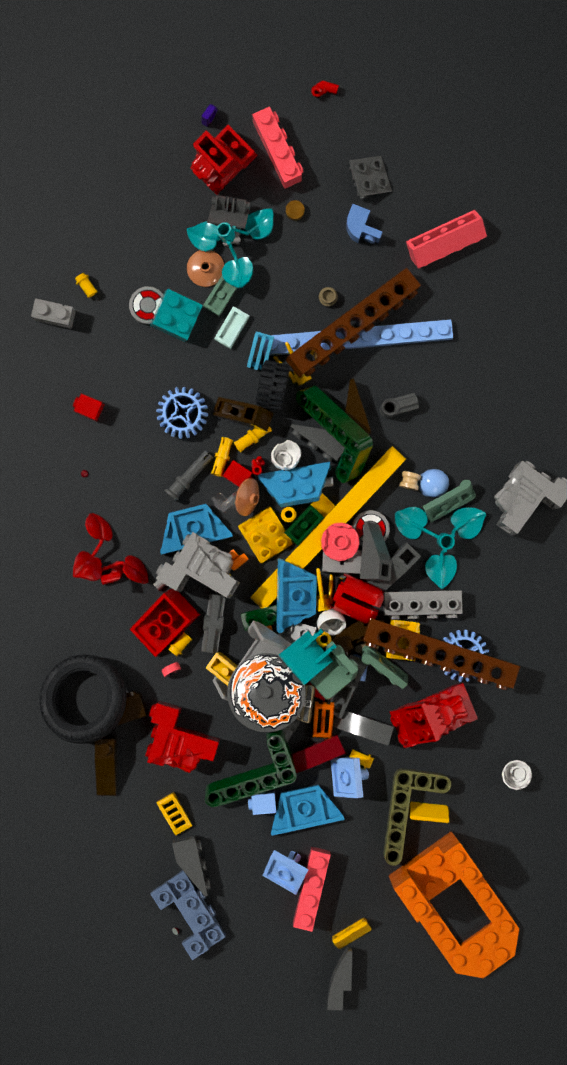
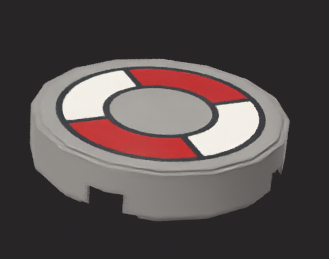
[129,286,163,325]
[352,510,390,547]

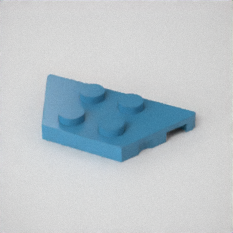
[258,462,331,507]
[160,504,233,555]
[276,558,317,633]
[271,785,344,836]

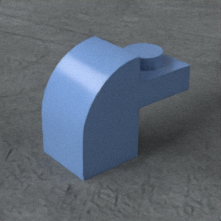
[346,204,382,243]

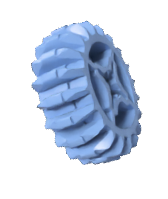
[156,387,208,439]
[437,630,489,682]

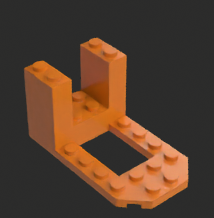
[389,831,519,978]

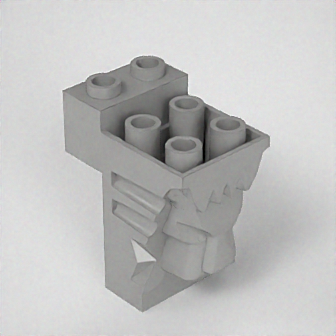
[494,461,567,536]
[156,532,240,599]

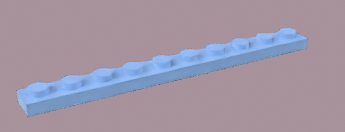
[263,320,453,356]

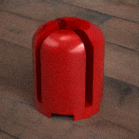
[329,573,384,624]

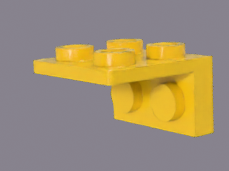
[238,506,293,563]

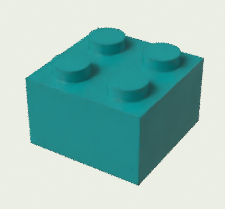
[150,289,203,342]

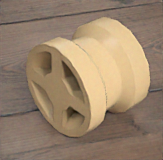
[399,471,421,491]

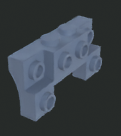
[150,870,226,960]

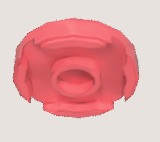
[321,523,360,561]

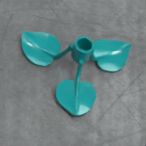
[187,209,273,288]
[395,507,486,589]

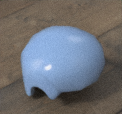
[418,469,449,498]

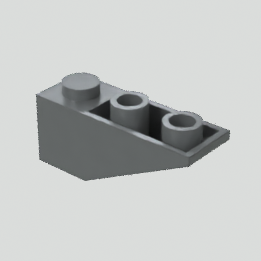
[290,424,345,462]
[360,521,392,581]
[366,543,421,593]
[172,835,211,896]

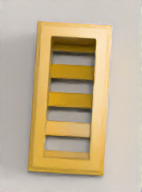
[156,792,193,835]

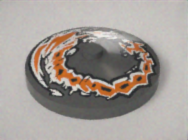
[227,653,306,732]

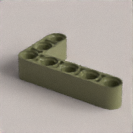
[383,768,451,866]

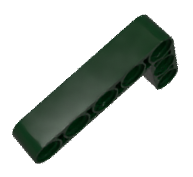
[296,385,373,483]
[205,730,297,807]

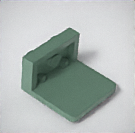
[310,641,359,700]

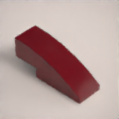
[290,734,345,773]

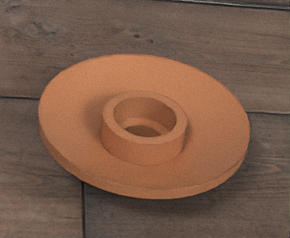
[187,250,224,287]
[235,478,259,516]

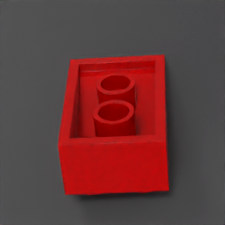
[130,588,200,657]

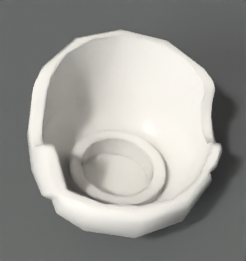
[271,440,301,471]
[317,609,346,636]
[502,760,532,790]

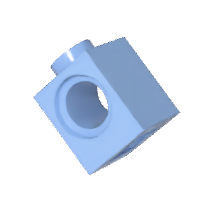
[248,791,276,815]

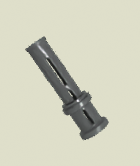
[164,450,214,502]

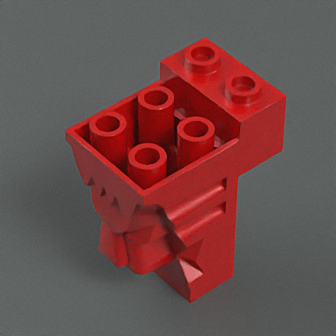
[190,125,258,195]
[389,683,478,748]
[145,701,220,773]

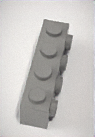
[383,591,462,619]

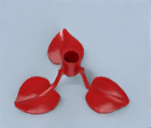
[73,513,148,584]

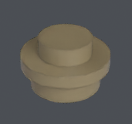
[319,287,338,307]

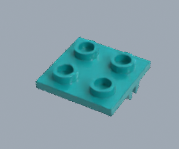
[279,629,337,685]

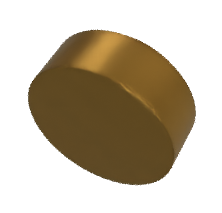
[286,200,305,221]

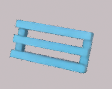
[247,331,274,370]

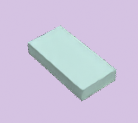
[214,306,250,349]

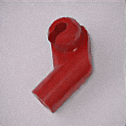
[311,81,339,97]
[251,456,265,476]
[101,561,123,585]

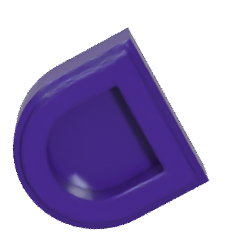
[202,104,217,127]

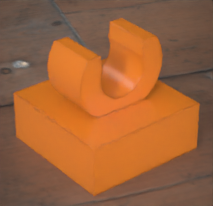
[229,549,249,571]

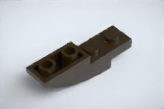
[323,619,384,656]

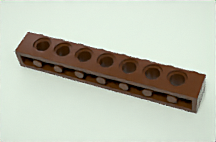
[286,268,421,378]
[363,618,520,691]

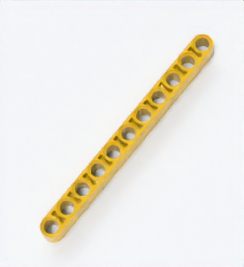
[250,446,406,608]

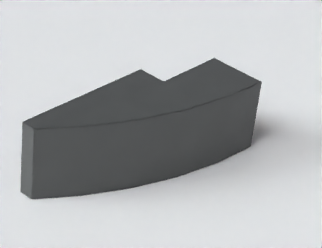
[326,654,367,718]
[333,710,394,745]
[327,947,352,1011]

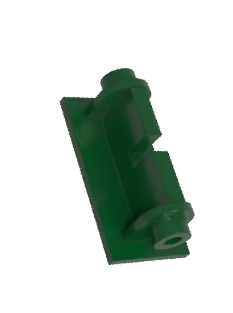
[240,605,277,631]

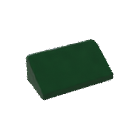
[284,505,324,546]

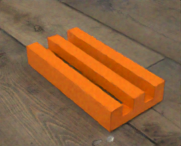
[313,701,334,738]

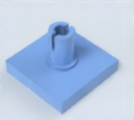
[330,757,369,798]
[262,850,308,895]

